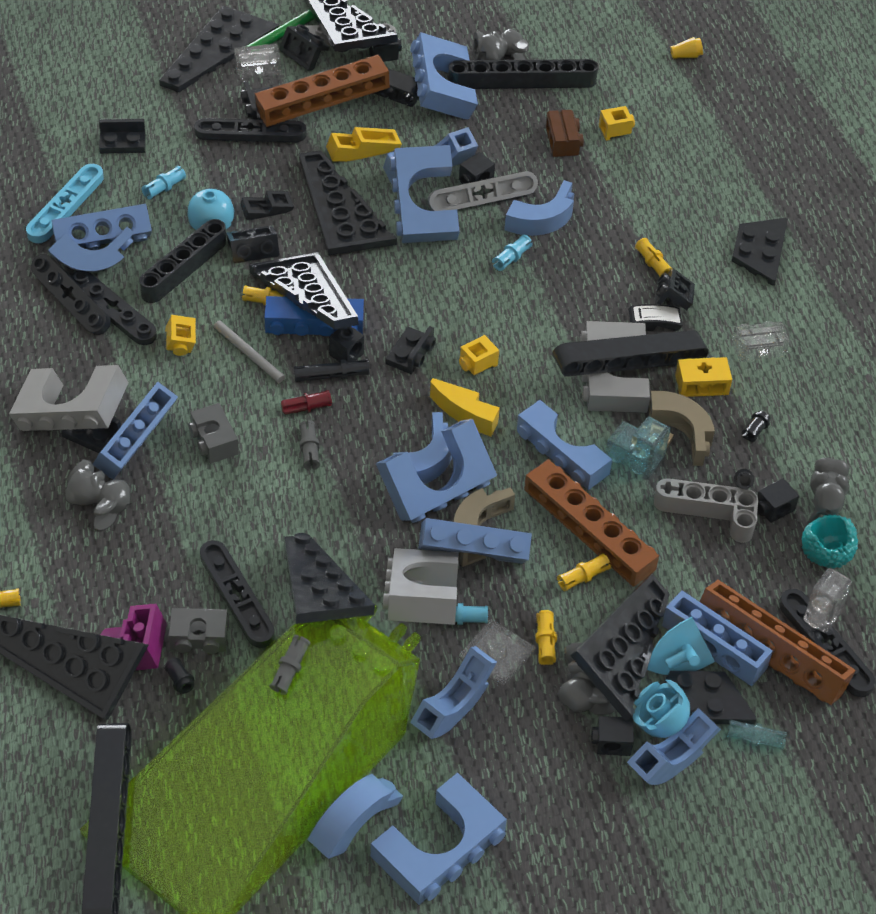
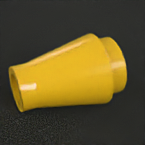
[670,37,703,59]

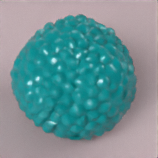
[801,515,858,569]

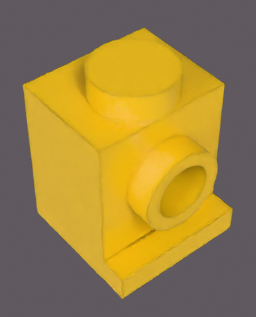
[599,106,635,141]
[165,315,196,356]
[459,335,499,375]

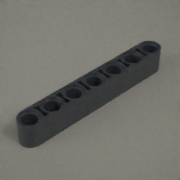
[448,59,598,89]
[552,330,709,377]
[82,723,132,914]

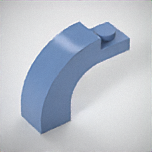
[505,180,574,236]
[48,227,134,272]
[393,412,452,484]
[410,646,497,739]
[627,708,721,785]
[307,774,403,859]

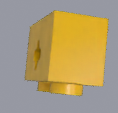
[675,357,732,397]

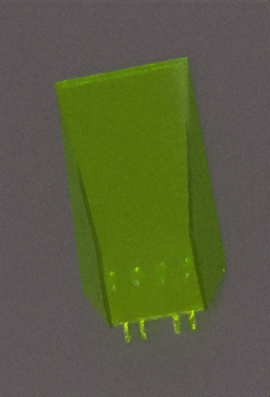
[80,605,421,914]

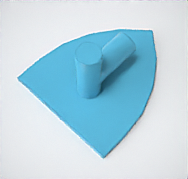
[647,617,715,675]

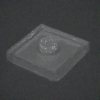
[458,619,536,689]

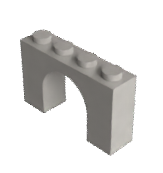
[580,321,650,413]
[9,365,129,431]
[383,548,459,625]

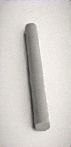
[214,320,285,383]

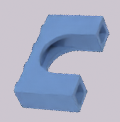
[410,32,478,119]
[390,145,459,243]
[376,419,497,523]
[371,773,507,905]

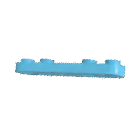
[26,164,104,243]

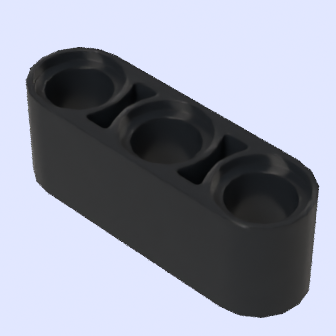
[374,68,419,107]

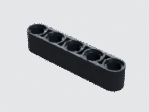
[139,219,226,303]

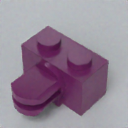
[100,604,167,670]

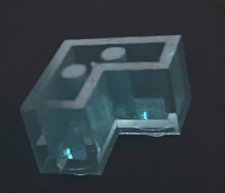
[605,416,671,478]

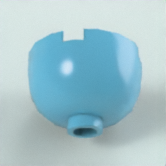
[187,189,234,230]
[632,680,690,738]

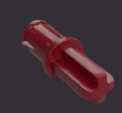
[281,390,332,415]

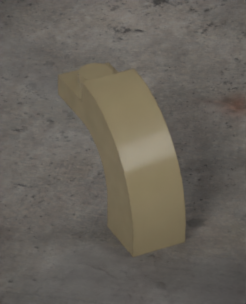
[648,391,715,466]
[454,487,515,567]

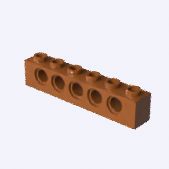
[255,55,390,127]
[524,459,659,587]
[699,580,856,705]

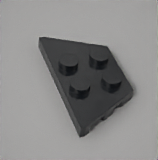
[731,218,788,286]
[664,671,756,725]

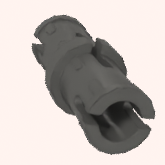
[299,420,320,469]
[269,635,310,695]

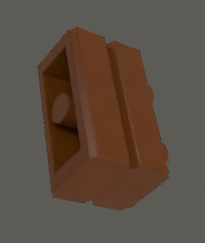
[545,110,584,157]

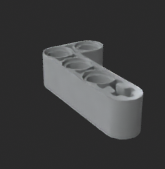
[653,479,758,543]

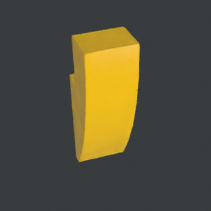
[326,127,402,161]
[430,378,500,437]

